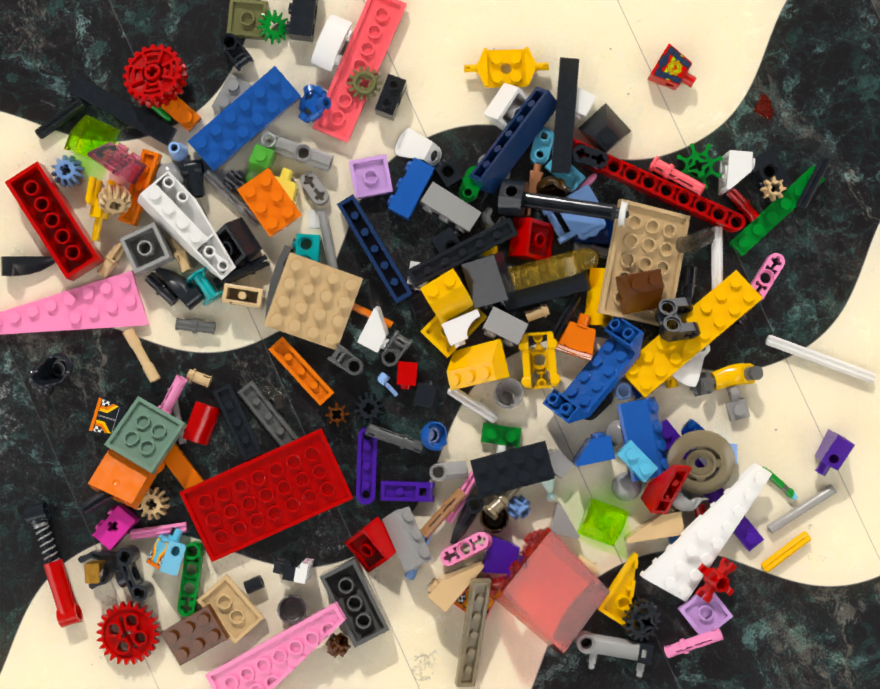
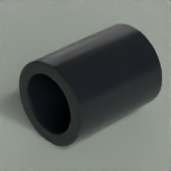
[243,575,265,594]

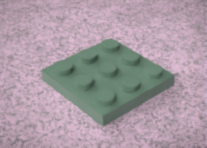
[104,396,187,475]

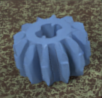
[51,155,85,188]

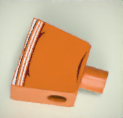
[555,313,596,361]

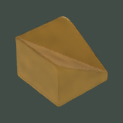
[85,560,106,584]

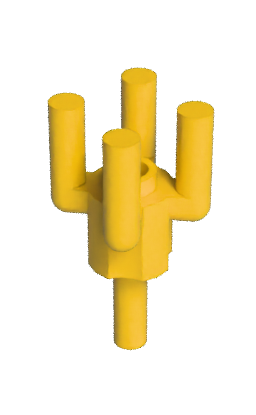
[85,177,121,242]

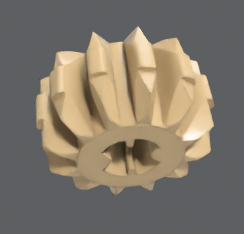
[98,183,132,216]
[137,487,170,520]

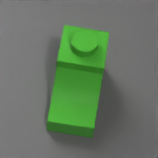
[245,144,277,182]

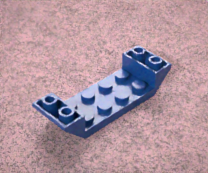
[543,317,644,424]

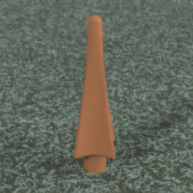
[526,164,543,216]

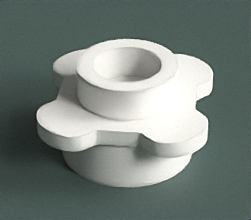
[258,130,280,151]

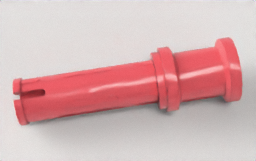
[649,156,706,195]

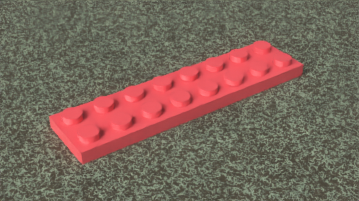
[312,0,407,143]

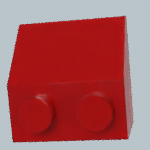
[508,217,554,262]
[345,516,396,573]

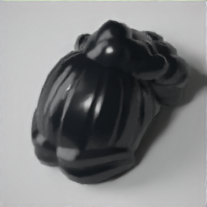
[28,352,73,396]

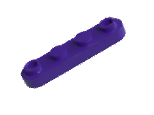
[356,427,377,505]

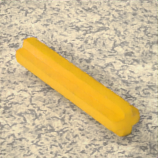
[761,531,811,572]

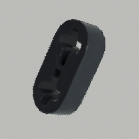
[572,145,608,170]

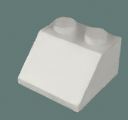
[484,83,528,130]
[718,150,755,195]

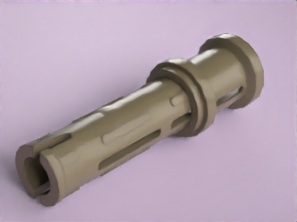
[483,487,522,520]

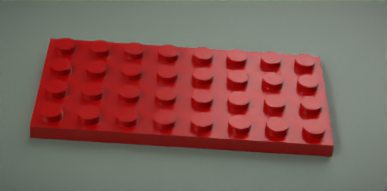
[179,428,353,562]

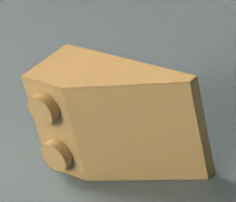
[427,559,484,612]

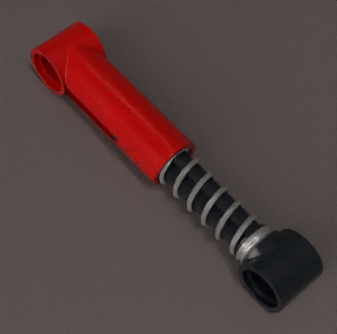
[24,502,83,628]

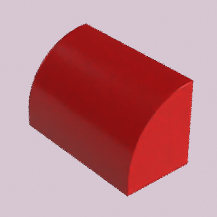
[182,401,221,445]

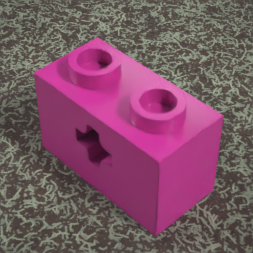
[93,504,140,550]

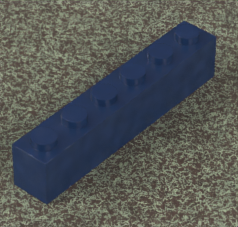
[469,87,556,195]
[337,194,413,305]

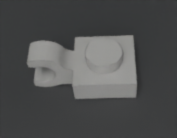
[725,386,750,422]

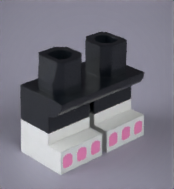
[273,555,314,584]

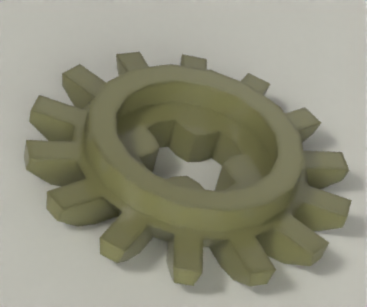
[347,66,382,100]

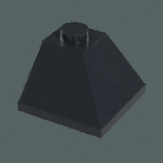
[578,103,631,153]

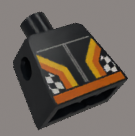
[88,396,129,435]

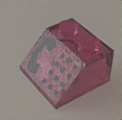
[87,141,147,185]

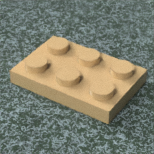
[197,574,265,644]

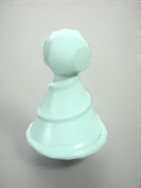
[541,474,556,502]

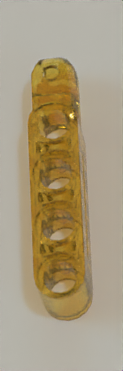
[508,248,599,291]

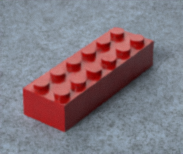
[5,161,105,281]

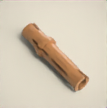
[420,487,467,539]

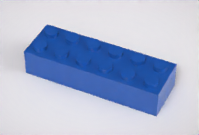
[187,66,301,172]

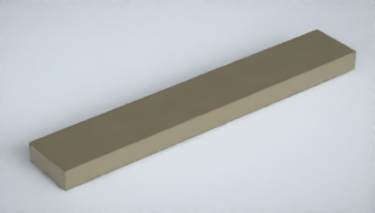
[455,578,492,687]

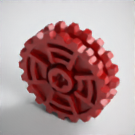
[123,44,188,108]

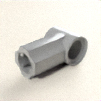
[429,461,468,481]

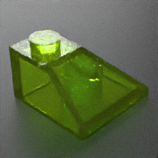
[64,115,120,165]

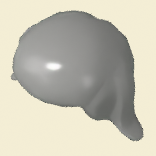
[672,489,709,511]

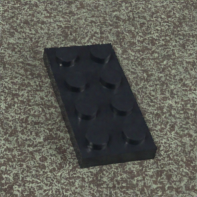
[470,440,555,498]

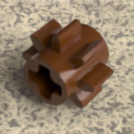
[325,402,350,427]
[325,633,351,658]

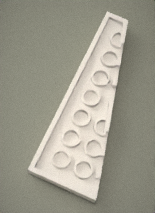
[640,462,772,602]

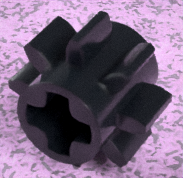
[223,170,247,193]

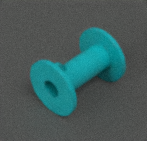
[186,267,223,306]

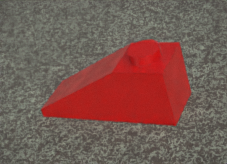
[640,464,692,514]

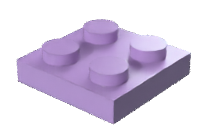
[349,154,393,199]
[678,592,733,635]

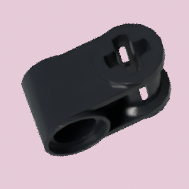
[220,33,254,72]

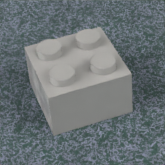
[119,222,175,276]
[482,306,528,348]

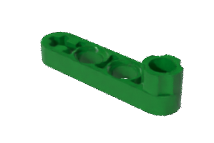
[178,540,204,617]

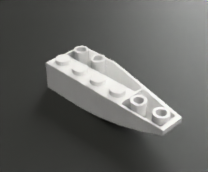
[137,171,236,280]

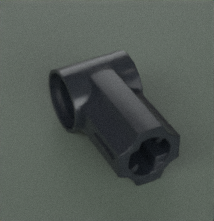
[181,159,206,198]

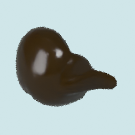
[536,176,573,213]

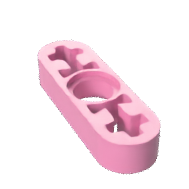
[750,253,785,301]
[440,532,492,566]

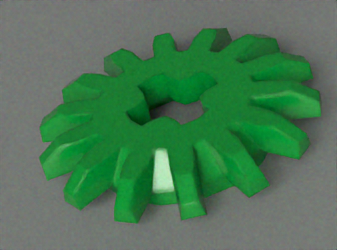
[257,10,289,44]

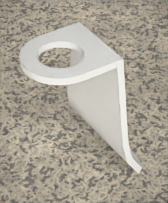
[394,128,442,166]
[672,345,710,387]

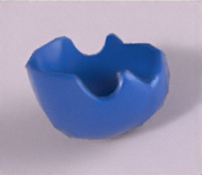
[420,421,447,451]

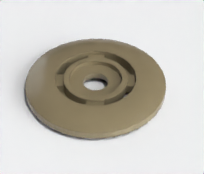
[666,430,735,494]

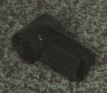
[675,227,715,253]

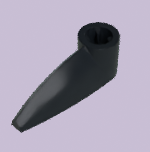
[1,256,56,276]
[156,267,205,310]
[450,495,483,545]

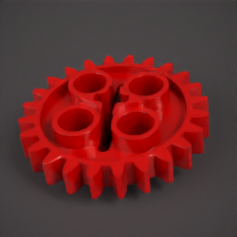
[96,600,161,665]

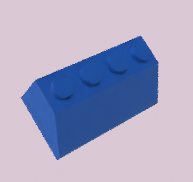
[617,397,669,482]

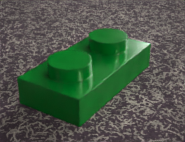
[481,423,521,447]

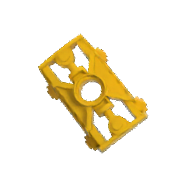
[518,331,561,390]

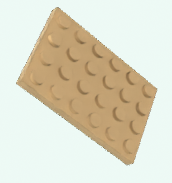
[597,199,691,327]

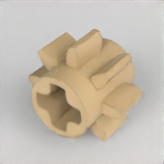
[760,176,786,202]

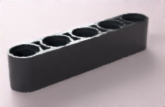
[498,271,591,312]

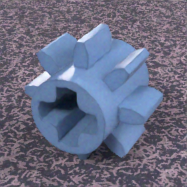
[507,495,531,520]

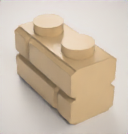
[222,283,266,309]

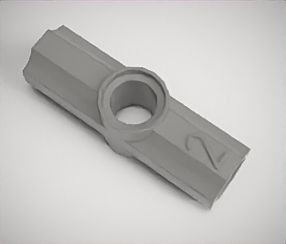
[274,137,334,172]

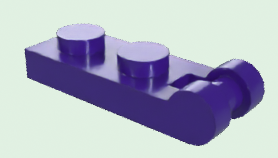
[380,481,435,502]

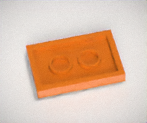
[237,168,302,238]

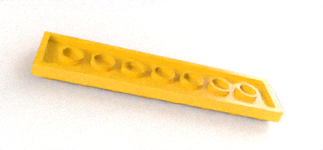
[624,270,763,399]

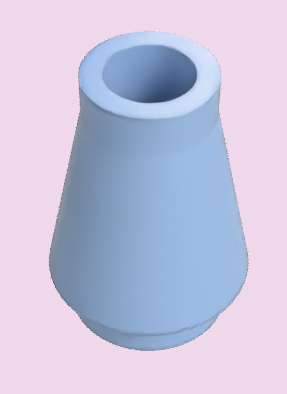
[168,142,188,161]

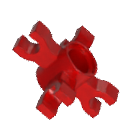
[695,557,737,604]

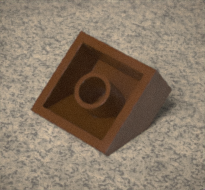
[616,269,664,315]

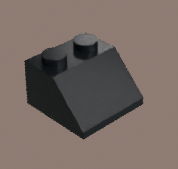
[216,217,262,269]

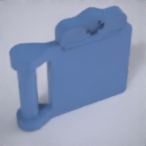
[542,185,606,244]

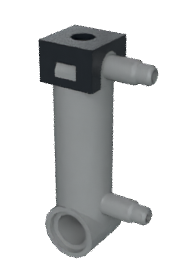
[575,631,654,678]

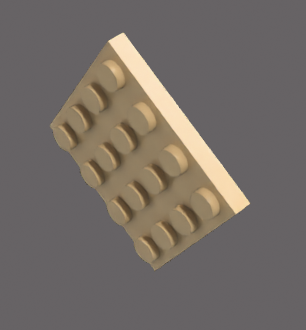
[264,252,363,350]

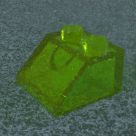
[577,497,629,546]

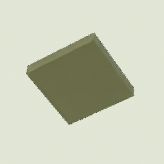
[227,0,269,40]

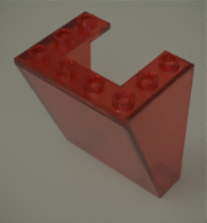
[490,527,610,654]

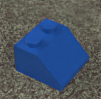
[572,432,615,467]

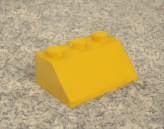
[447,339,510,391]

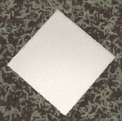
[308,209,327,229]

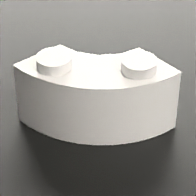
[311,14,353,72]

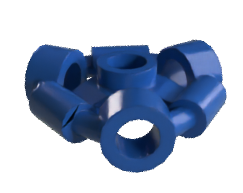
[298,84,331,124]

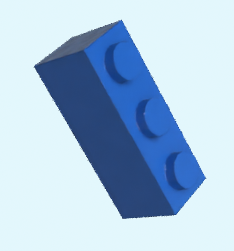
[387,157,435,221]

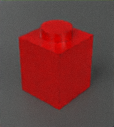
[397,361,418,390]

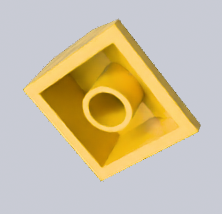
[420,269,474,324]

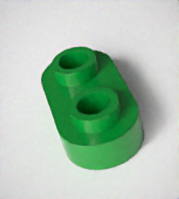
[458,166,480,204]

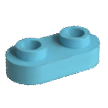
[530,127,554,165]

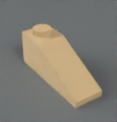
[624,507,684,543]

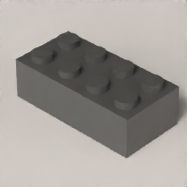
[320,556,391,647]

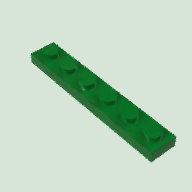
[729,166,826,257]

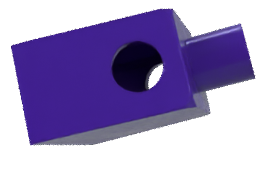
[815,429,855,476]
[482,533,529,574]

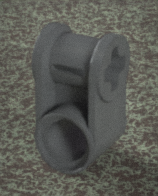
[381,330,413,367]
[327,343,364,376]

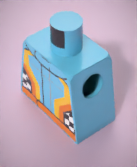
[146,527,186,576]

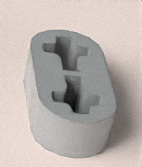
[300,172,329,206]

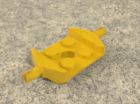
[464,47,549,88]

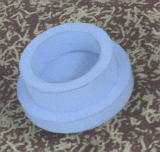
[613,381,633,400]

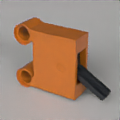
[81,449,165,513]

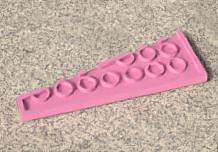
[0,271,150,335]
[205,601,347,689]

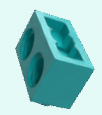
[293,234,321,262]

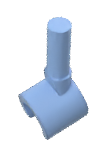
[378,372,398,397]

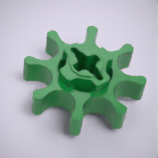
[677,143,723,190]

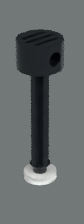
[498,178,629,228]

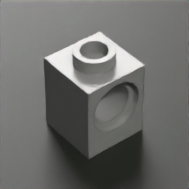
[548,448,574,478]

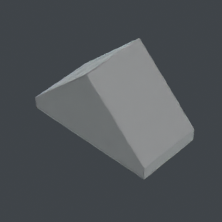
[549,502,580,539]

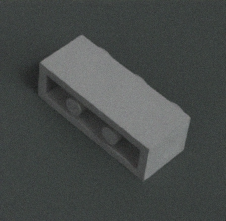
[421,182,482,234]
[382,506,433,573]

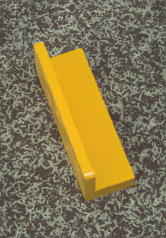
[585,268,614,327]

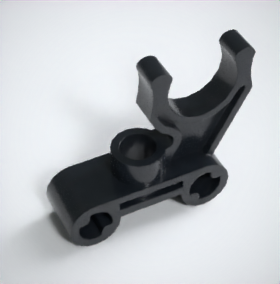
[78,545,154,602]

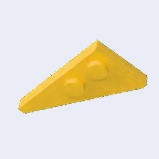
[596,551,638,625]

